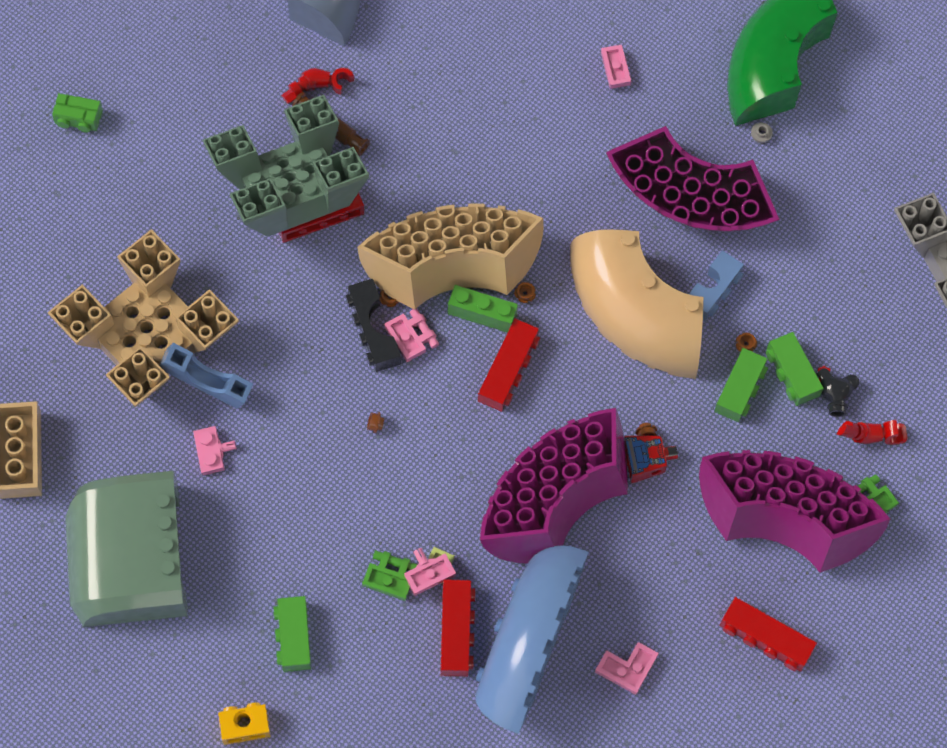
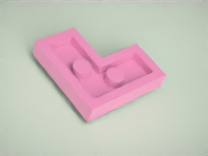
[595,642,659,695]

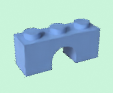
[689,250,744,322]

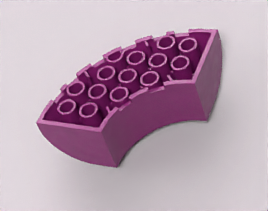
[606,126,780,232]
[480,408,628,564]
[699,450,890,573]

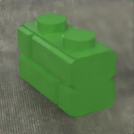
[52,93,103,132]

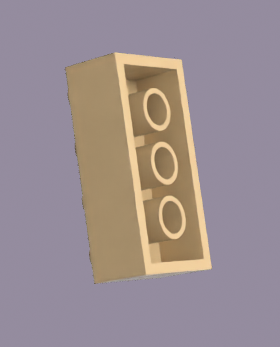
[0,401,42,499]

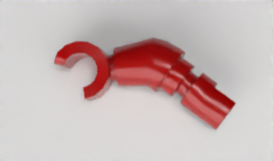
[281,68,354,104]
[836,420,908,445]

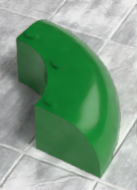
[727,0,838,126]

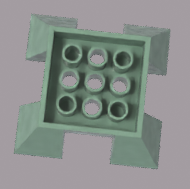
[203,95,369,237]

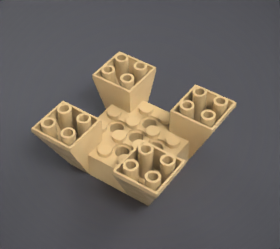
[47,229,239,407]

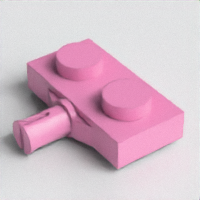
[193,426,237,475]
[404,548,456,596]

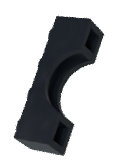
[345,278,401,372]

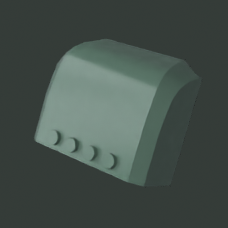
[65,471,188,627]

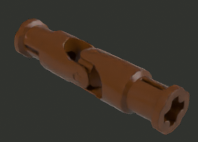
[292,92,370,156]

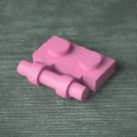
[384,308,439,362]

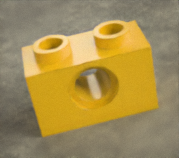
[218,702,271,745]

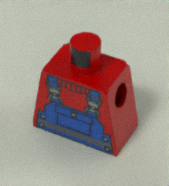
[624,436,678,483]

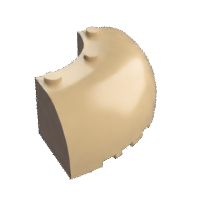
[357,204,544,310]
[570,229,703,379]

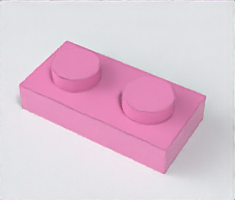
[601,45,631,89]

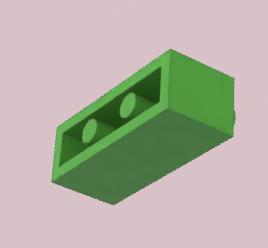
[448,285,518,333]
[766,332,824,406]
[714,348,768,423]
[273,596,311,672]

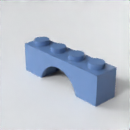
[159,343,253,409]

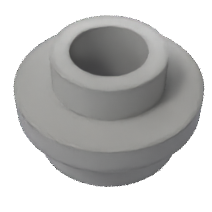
[751,122,773,144]

